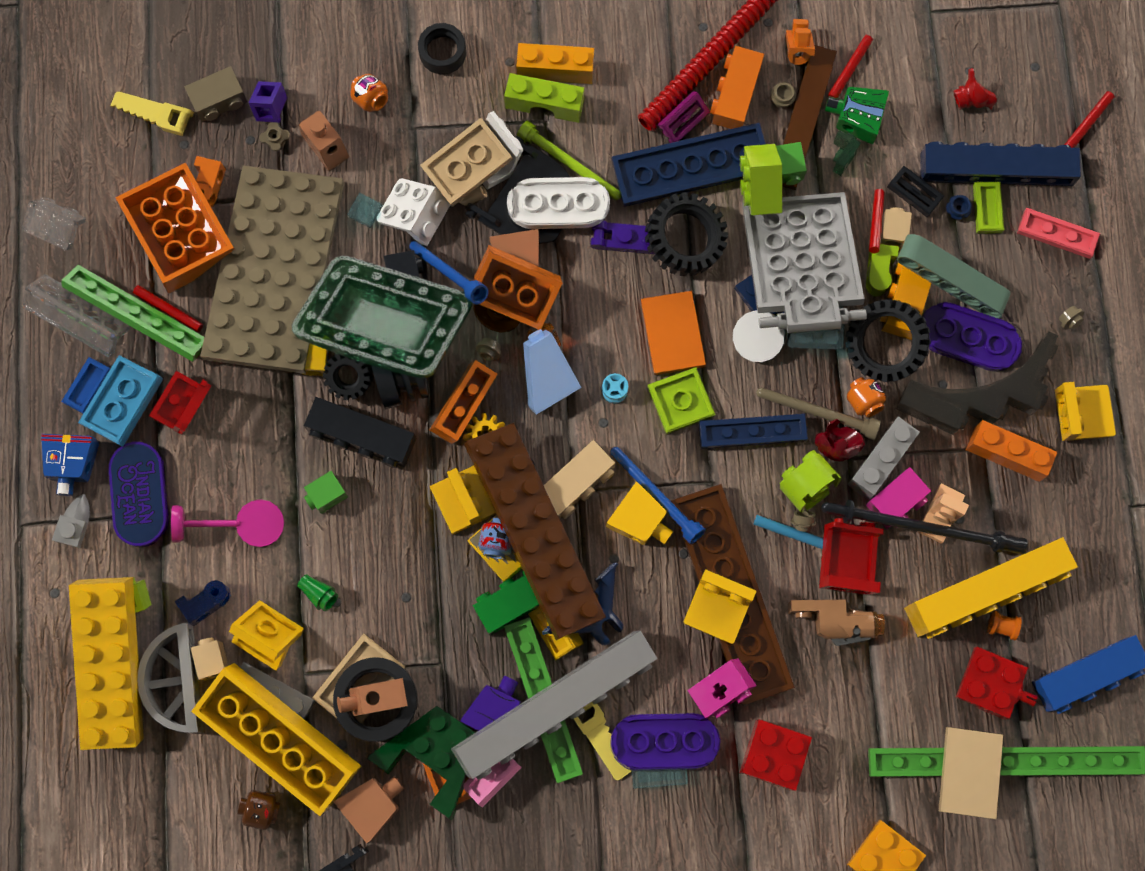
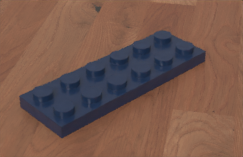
[611,122,766,207]

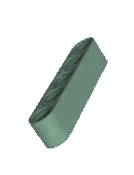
[897,234,1011,319]

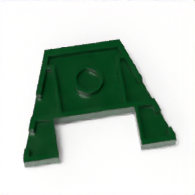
[367,706,475,821]

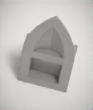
[52,494,90,548]

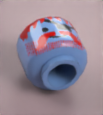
[478,518,513,559]

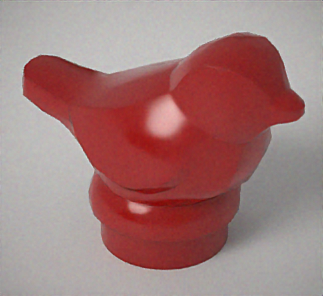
[953,68,997,110]

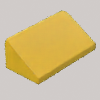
[528,606,583,660]

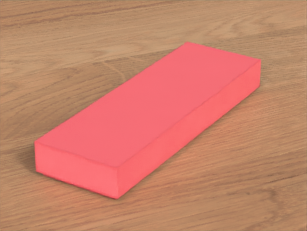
[1017,208,1100,259]

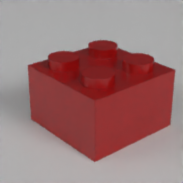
[739,719,812,791]

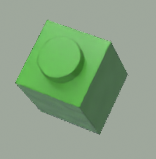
[776,142,807,185]
[304,471,348,514]

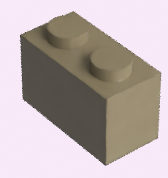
[184,66,248,122]

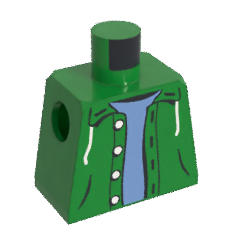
[825,87,889,144]

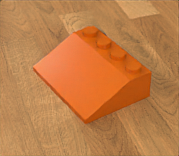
[115,162,234,294]

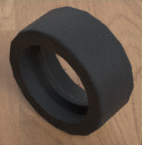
[418,23,466,75]

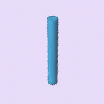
[753,515,823,549]

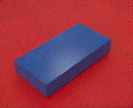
[61,357,111,414]

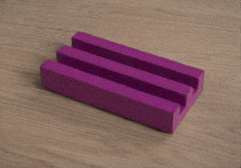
[657,91,710,143]

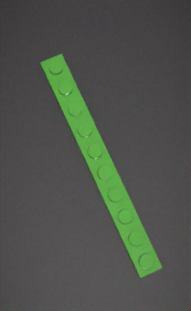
[868,746,1145,777]

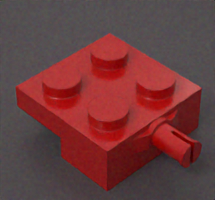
[955,646,1038,720]

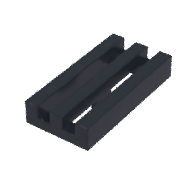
[887,166,944,218]

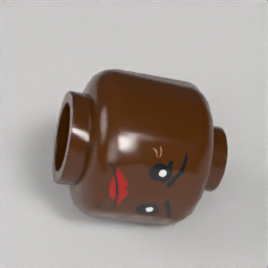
[237,790,280,830]

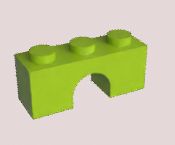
[504,73,584,123]

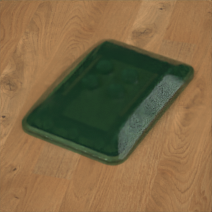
[292,255,473,378]

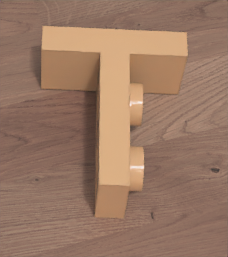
[917,483,969,544]

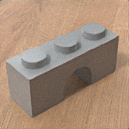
[847,416,920,500]

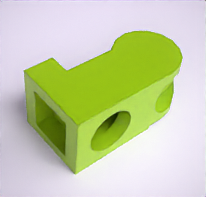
[866,244,899,296]

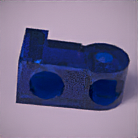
[175,580,231,626]

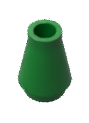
[297,574,338,611]

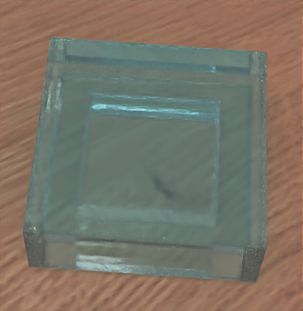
[347,193,383,228]

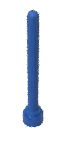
[409,241,488,304]
[610,447,706,544]

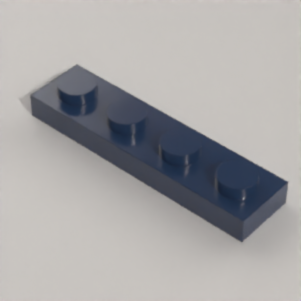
[699,414,808,449]

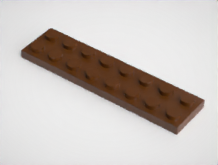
[464,423,606,641]
[671,484,795,706]

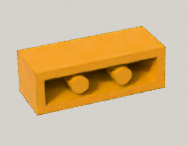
[516,43,594,84]
[880,262,931,340]

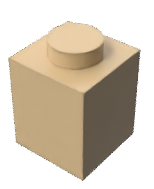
[880,207,912,250]
[191,637,229,681]

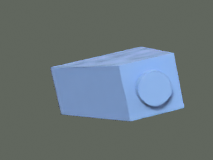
[523,330,582,415]

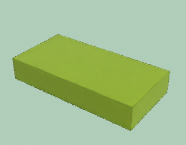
[973,182,1004,234]

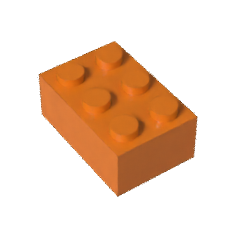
[473,245,563,330]

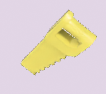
[111,92,194,136]
[574,702,632,780]

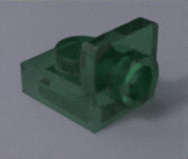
[833,130,861,177]

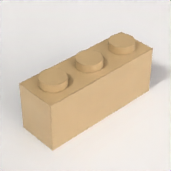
[544,440,615,519]

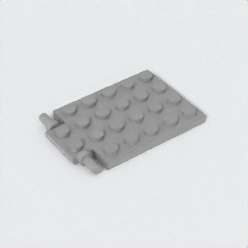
[742,192,867,333]

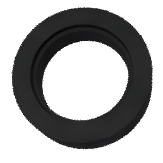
[333,657,418,741]

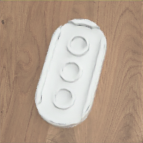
[507,177,610,229]

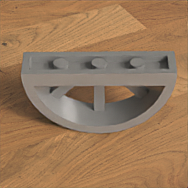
[137,623,204,734]

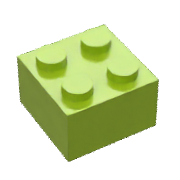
[740,144,782,215]

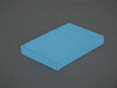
[78,355,163,447]

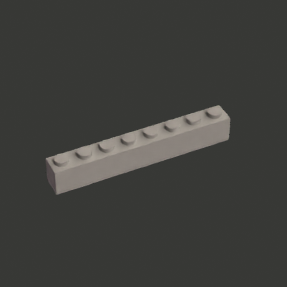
[451,631,657,780]

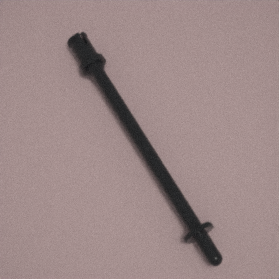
[821,500,1028,555]

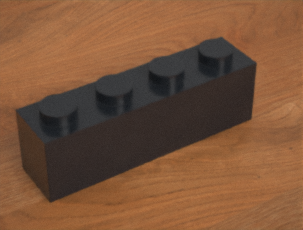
[304,397,417,468]

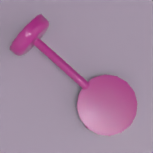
[171,500,284,547]

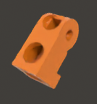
[194,156,226,207]

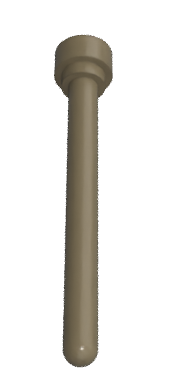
[756,388,881,440]

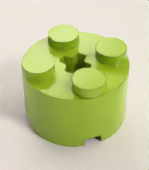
[779,450,842,513]

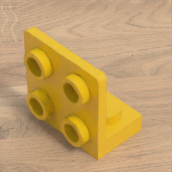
[1055,382,1116,441]
[683,569,756,644]

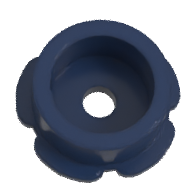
[946,195,971,220]

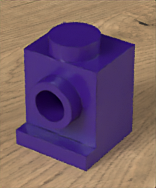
[249,81,287,123]

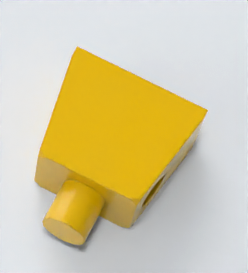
[606,482,674,545]

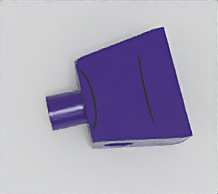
[460,675,521,731]

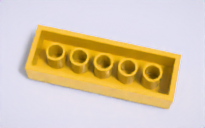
[904,537,1078,639]
[69,577,144,750]
[191,663,361,816]

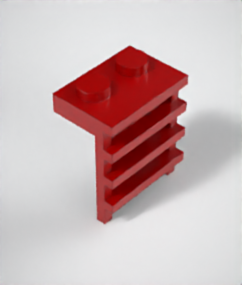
[149,370,212,435]

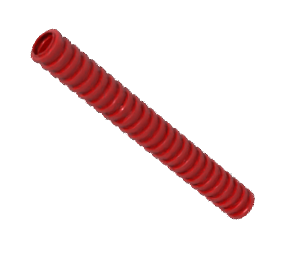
[638,0,778,131]

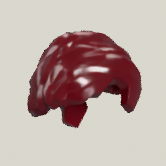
[815,419,865,462]

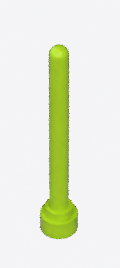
[516,120,621,200]

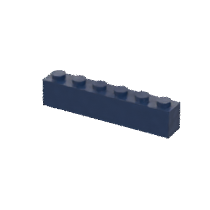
[920,141,1081,186]

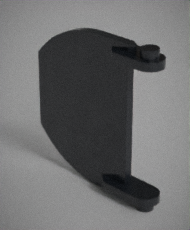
[465,136,570,244]

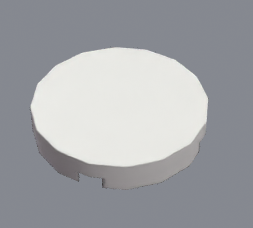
[733,310,785,362]

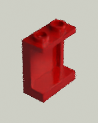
[819,518,884,596]

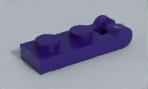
[590,221,655,254]

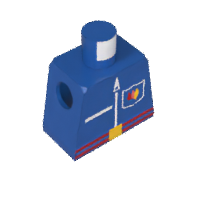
[41,434,100,496]

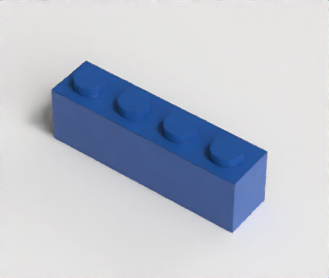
[1032,635,1145,714]

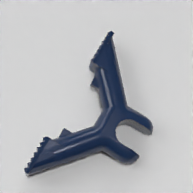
[542,563,623,646]

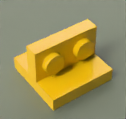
[429,465,496,535]
[229,600,304,670]

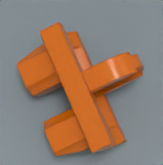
[785,19,815,65]

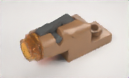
[788,600,885,646]

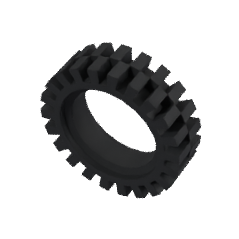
[645,193,728,276]
[845,300,931,382]

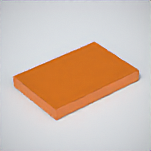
[640,291,706,375]

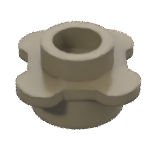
[259,122,290,151]

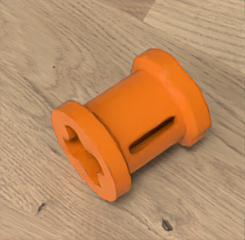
[987,610,1022,641]

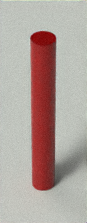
[828,35,873,98]
[1064,91,1115,148]
[869,189,885,254]
[133,285,204,333]

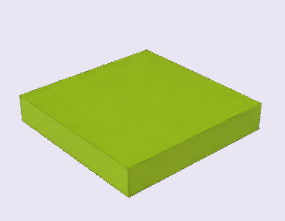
[647,367,716,434]

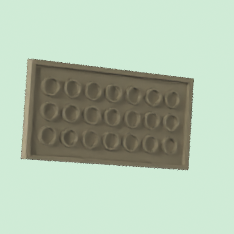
[200,166,344,374]

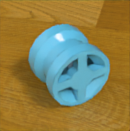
[602,373,628,404]

